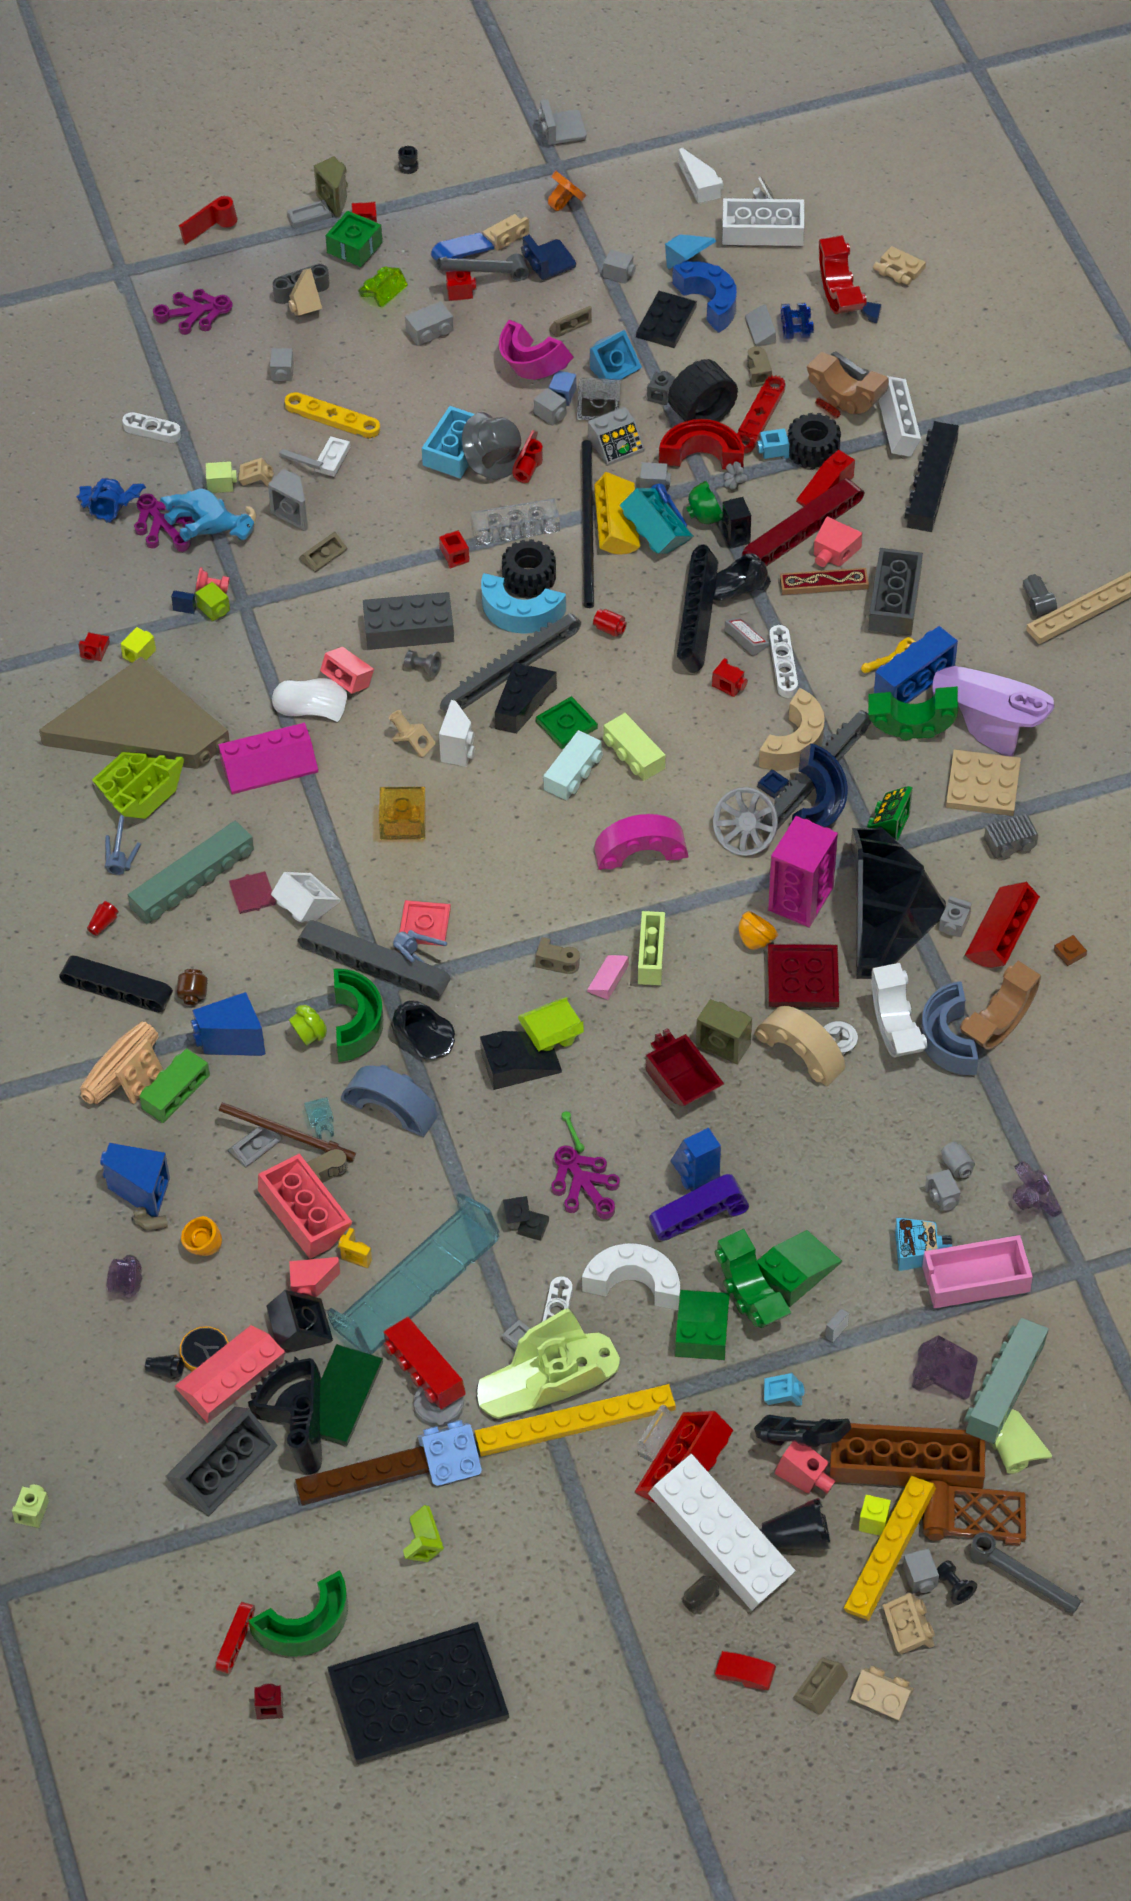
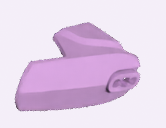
[933,666,1054,757]

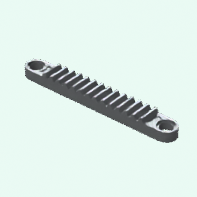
[440,613,581,714]
[761,710,871,834]

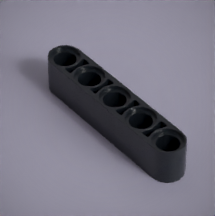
[59,955,173,1013]

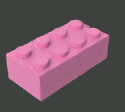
[922,1235,1033,1309]

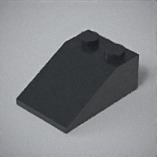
[480,1031,562,1090]

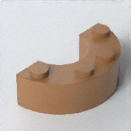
[807,352,889,414]
[960,960,1041,1050]

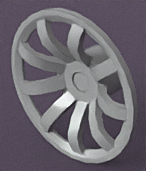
[713,787,778,856]

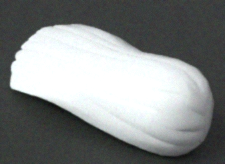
[272,678,347,722]

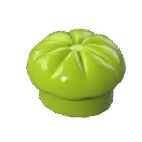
[288,1005,327,1046]

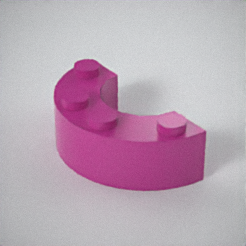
[499,320,574,380]
[594,814,688,870]

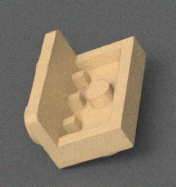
[851,1666,914,1720]

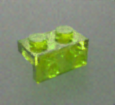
[358,266,408,307]

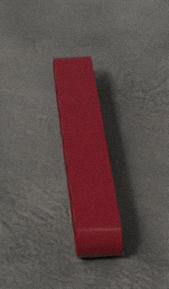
[742,478,865,567]

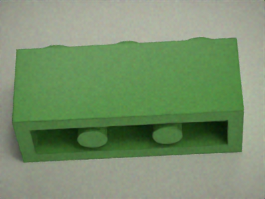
[140,1048,210,1123]

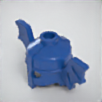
[76,478,146,523]

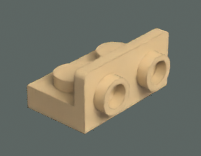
[483,214,529,251]
[883,1593,935,1655]

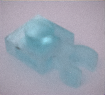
[304,1097,334,1139]

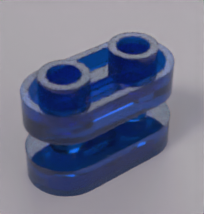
[780,302,814,339]

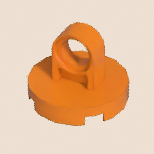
[548,171,586,211]

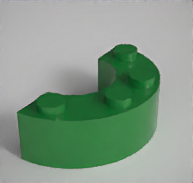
[868,686,958,740]
[333,968,384,1062]
[714,1228,792,1328]
[248,1570,348,1657]

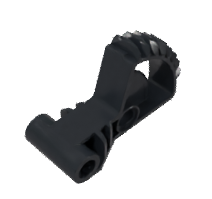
[248,1357,322,1475]

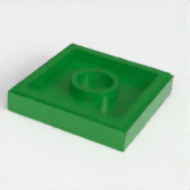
[536,696,598,749]

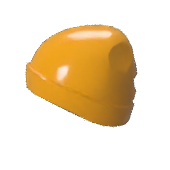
[738,911,778,950]
[181,1216,222,1256]

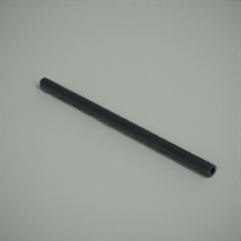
[581,440,594,608]

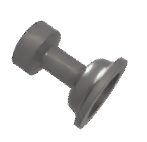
[404,650,442,678]

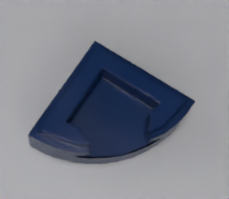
[861,302,882,323]

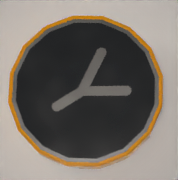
[180,1326,229,1372]

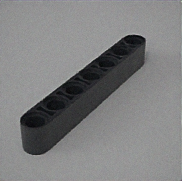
[677,544,719,673]

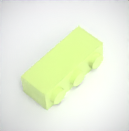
[603,713,665,781]
[638,911,665,985]

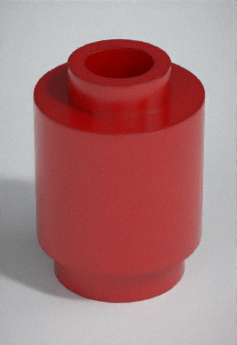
[593,609,627,637]

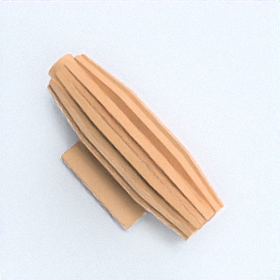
[80,1021,163,1104]

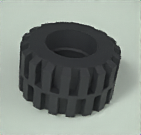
[788,413,841,469]
[502,539,556,597]

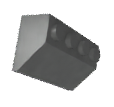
[166,1406,278,1516]

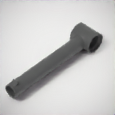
[436,254,529,281]
[969,1532,1081,1614]

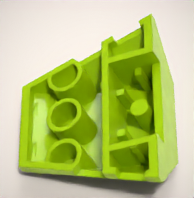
[92,752,184,819]

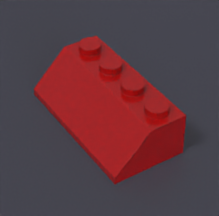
[635,1411,734,1505]

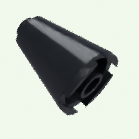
[759,1498,831,1550]

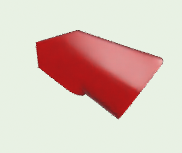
[512,430,543,483]

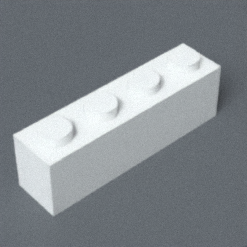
[879,376,921,457]

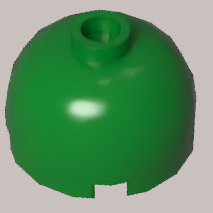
[686,481,722,524]

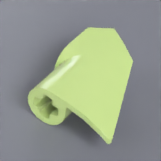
[991,1409,1052,1474]

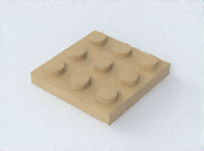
[946,749,1021,816]

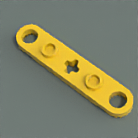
[285,392,380,439]

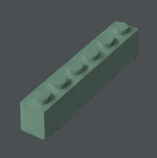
[127,820,254,924]
[965,1318,1049,1444]

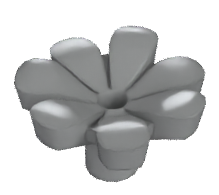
[724,461,747,489]

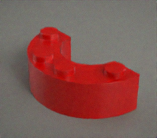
[819,235,867,314]
[659,419,744,470]

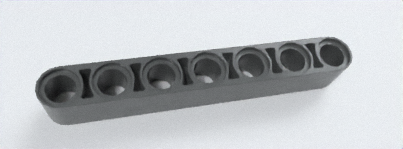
[297,920,451,999]

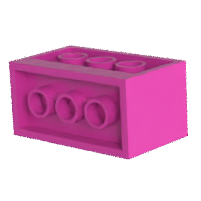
[768,816,838,928]

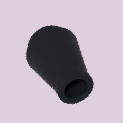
[145,1354,184,1379]

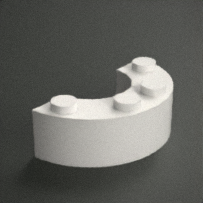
[872,963,927,1057]
[582,1243,680,1310]

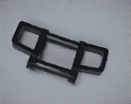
[754,1415,852,1448]

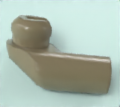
[133,1207,168,1230]

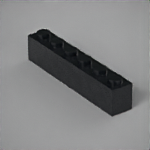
[904,421,959,532]

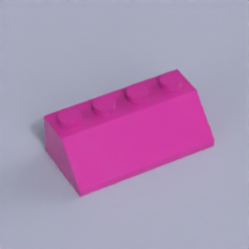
[218,722,318,794]

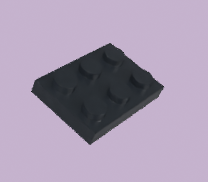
[636,291,697,348]

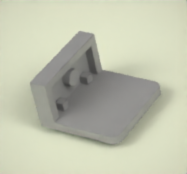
[537,99,586,145]

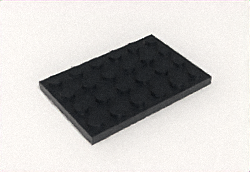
[327,1622,509,1765]

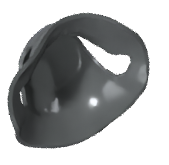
[462,412,521,480]

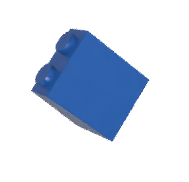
[191,992,266,1056]
[100,1143,170,1217]

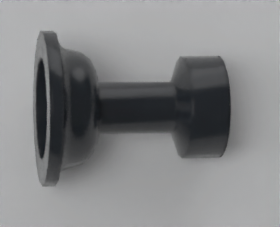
[937,1560,977,1605]

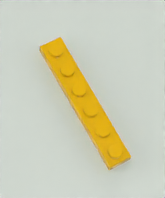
[844,1476,936,1621]

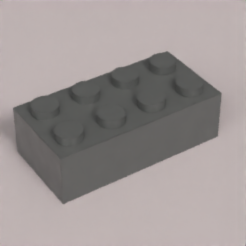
[868,548,923,636]
[362,592,454,650]

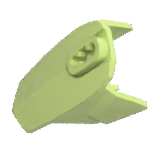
[478,1308,620,1419]

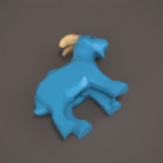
[160,488,256,542]

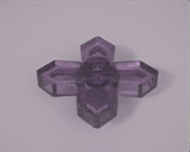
[1013,1161,1062,1217]

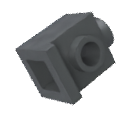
[647,371,675,405]

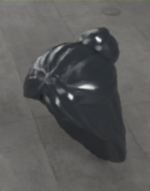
[714,553,771,601]
[392,1000,455,1060]

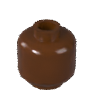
[176,969,208,1005]

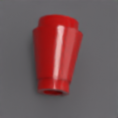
[87,901,119,936]

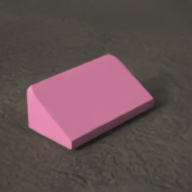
[587,955,629,1000]

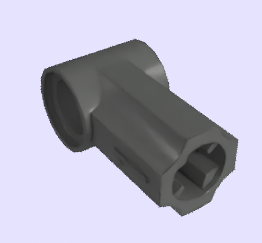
[1022,574,1057,616]

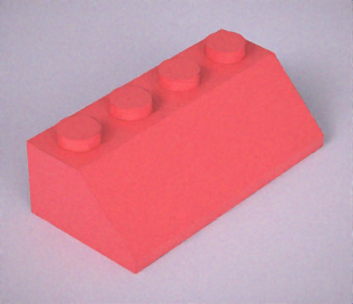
[258,1153,352,1259]
[175,1325,285,1423]

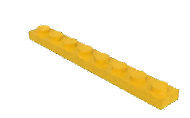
[474,1384,676,1457]

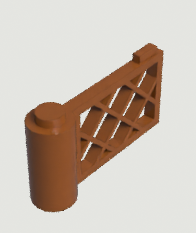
[923,1481,1026,1546]

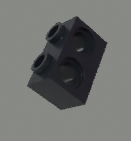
[722,497,752,549]

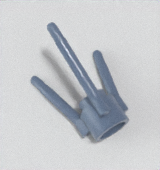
[105,815,141,875]
[393,930,447,963]

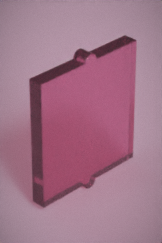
[229,871,276,914]

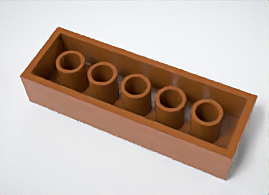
[829,1423,985,1489]

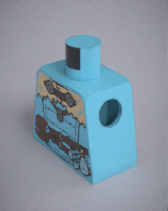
[895,1218,952,1271]

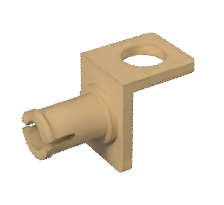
[389,710,435,757]

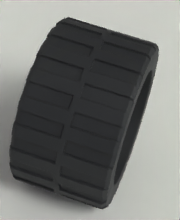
[668,359,738,422]

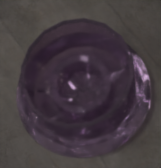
[107,1254,143,1299]

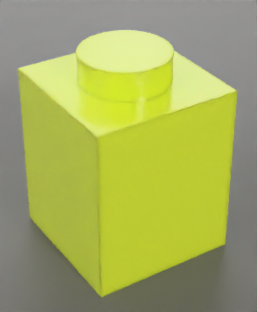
[120,627,156,663]
[859,1495,891,1536]

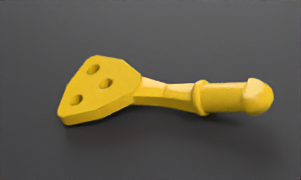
[861,637,915,673]

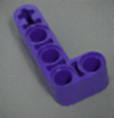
[649,1174,749,1241]

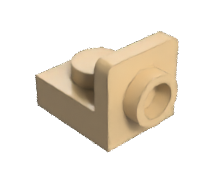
[239,458,274,487]

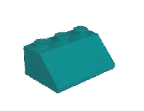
[619,488,694,554]

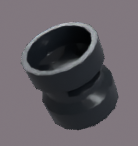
[398,146,418,174]

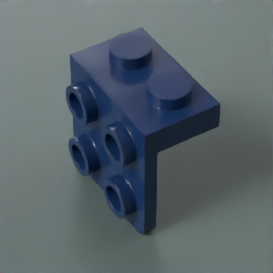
[521,234,576,280]

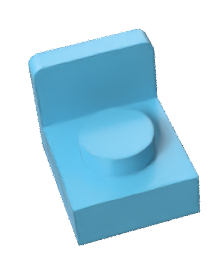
[764,1373,805,1406]

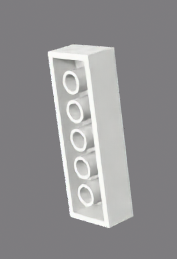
[648,1454,796,1611]

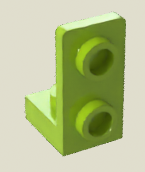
[403,1505,444,1562]

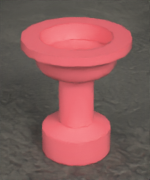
[196,567,230,594]

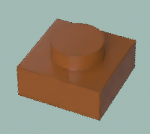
[1054,935,1087,966]

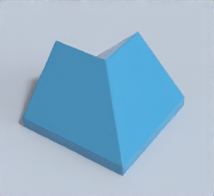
[665,234,717,269]
[590,330,642,386]

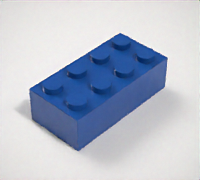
[874,626,958,703]

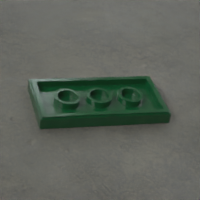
[319,1344,383,1446]

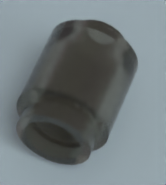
[681,1576,720,1614]

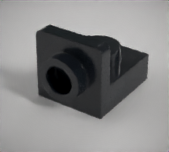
[501,1196,531,1224]

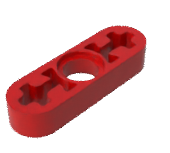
[216,1602,255,1674]

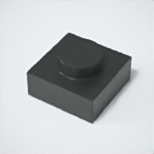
[518,1210,549,1241]

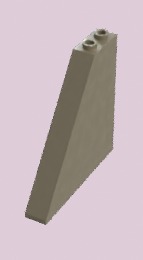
[39,657,230,769]

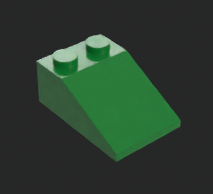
[757,1230,842,1307]
[675,1290,730,1360]

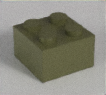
[696,999,752,1065]

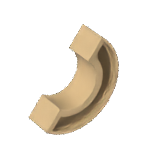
[759,688,824,771]
[754,1006,845,1087]

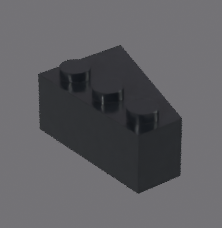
[495,662,557,734]

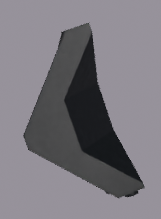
[851,826,946,979]

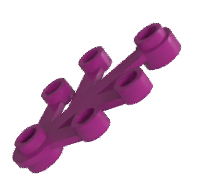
[153,289,233,335]
[134,493,195,552]
[551,1145,620,1219]

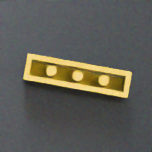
[594,472,640,554]

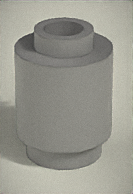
[941,1142,975,1178]

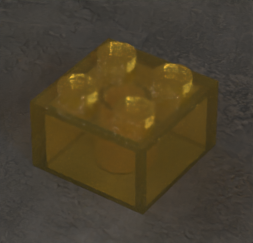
[379,787,426,840]

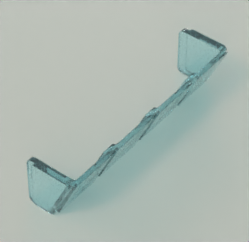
[327,1193,500,1355]

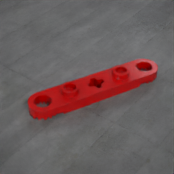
[737,375,786,453]

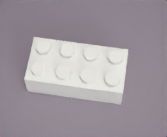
[722,198,804,246]

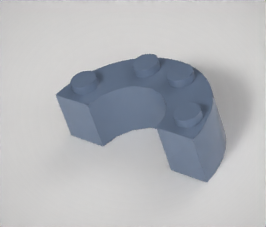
[921,981,978,1075]
[341,1065,438,1137]

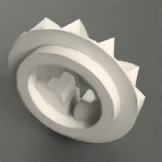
[824,1021,858,1055]

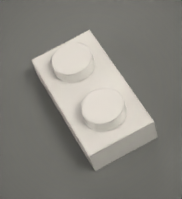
[315,436,350,477]

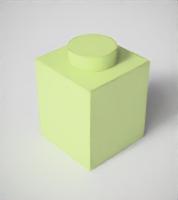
[206,461,237,493]

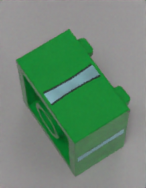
[325,210,383,267]

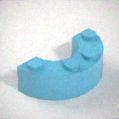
[481,573,566,634]

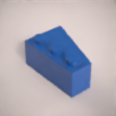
[670,1128,721,1192]

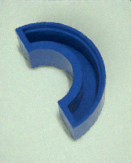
[672,261,737,333]

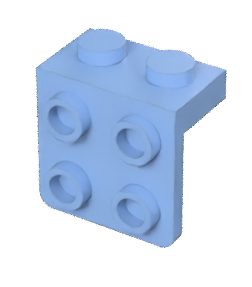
[418,1420,482,1486]

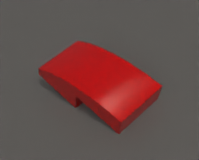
[715,1651,776,1690]

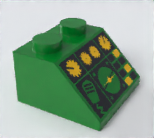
[867,786,913,841]

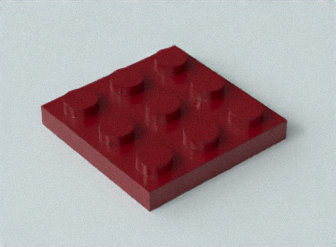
[768,944,839,1008]

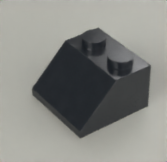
[266,1290,333,1351]

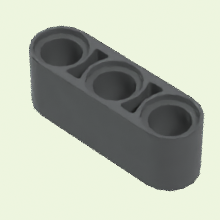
[272,264,330,304]

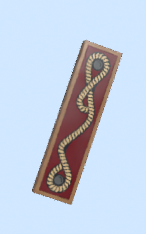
[780,568,869,595]

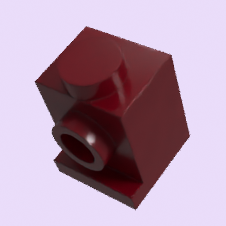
[254,1684,283,1720]

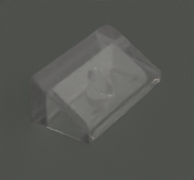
[637,1404,677,1462]

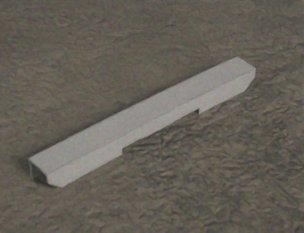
[279,449,323,470]

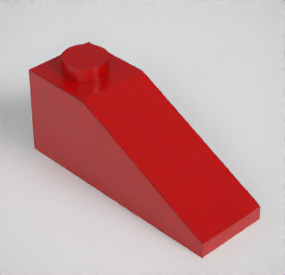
[796,450,855,507]

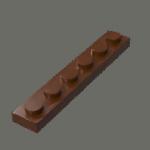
[295,1446,430,1506]

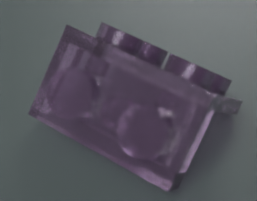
[912,1335,978,1400]

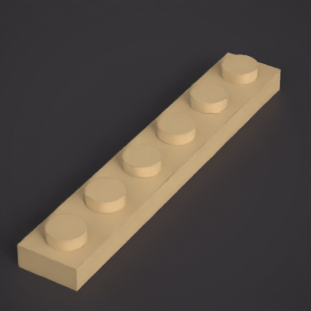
[1026,571,1131,644]

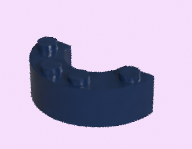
[791,743,848,828]

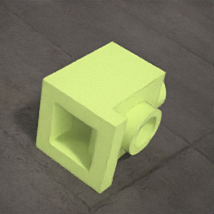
[12,1484,49,1528]

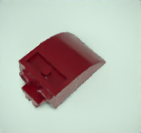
[646,1028,724,1106]

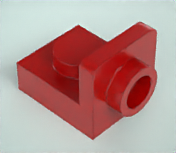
[78,632,110,662]

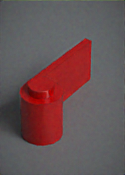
[179,196,238,245]

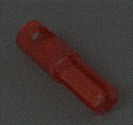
[815,397,841,419]

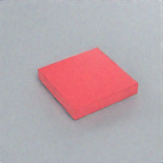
[400,900,451,946]

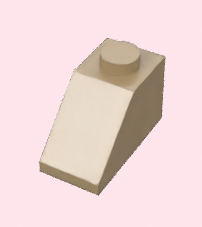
[288,268,322,316]

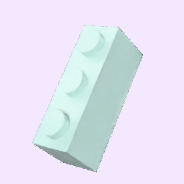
[543,730,603,801]

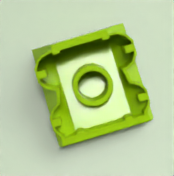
[518,997,584,1051]

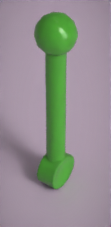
[562,1111,585,1152]

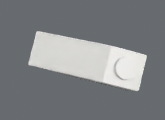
[678,148,723,203]

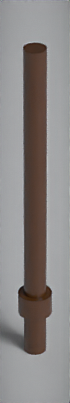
[219,1102,356,1162]

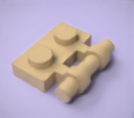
[873,246,926,285]

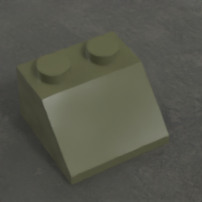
[314,156,348,218]

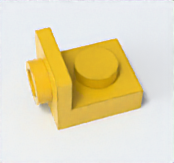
[338,1228,372,1268]

